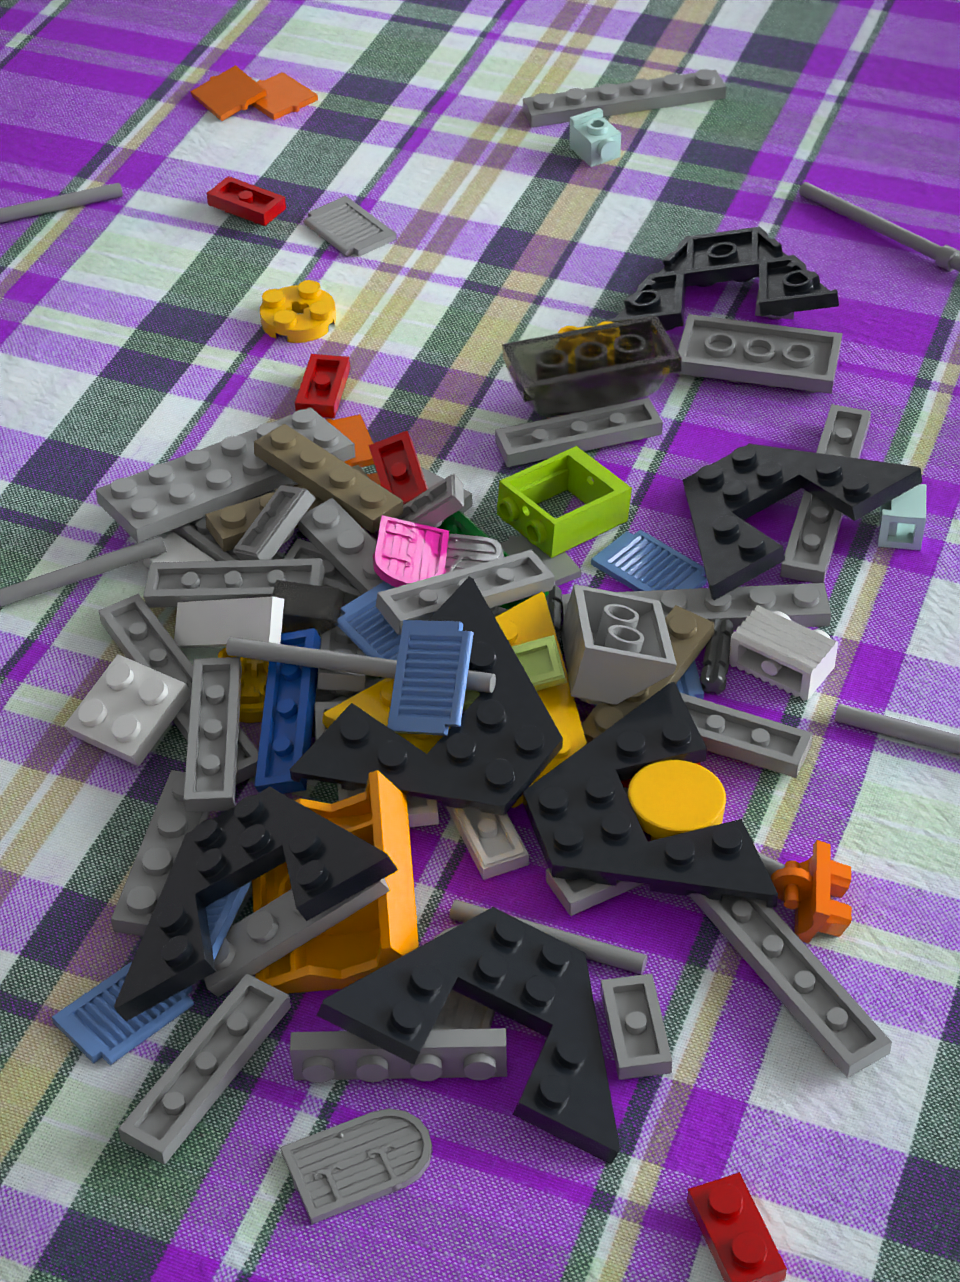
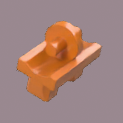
[770,840,852,943]

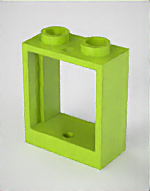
[497,446,632,558]

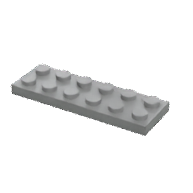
[96,408,355,543]

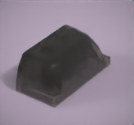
[502,315,682,419]

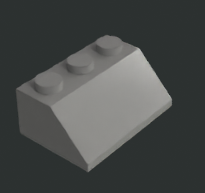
[561,584,677,705]

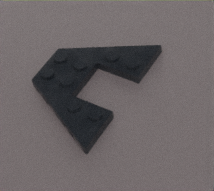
[605,227,839,334]
[683,444,923,600]
[290,576,563,816]
[523,682,778,908]
[114,787,398,1021]
[317,907,620,1164]

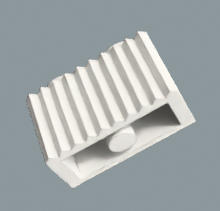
[729,605,838,701]

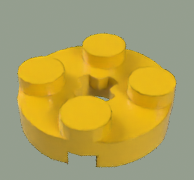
[260,280,336,343]

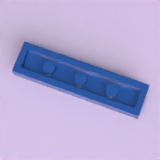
[254,628,321,794]

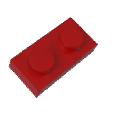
[207,176,286,226]
[295,354,350,418]
[368,430,428,505]
[687,1172,787,1282]

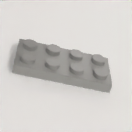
[674,314,843,394]

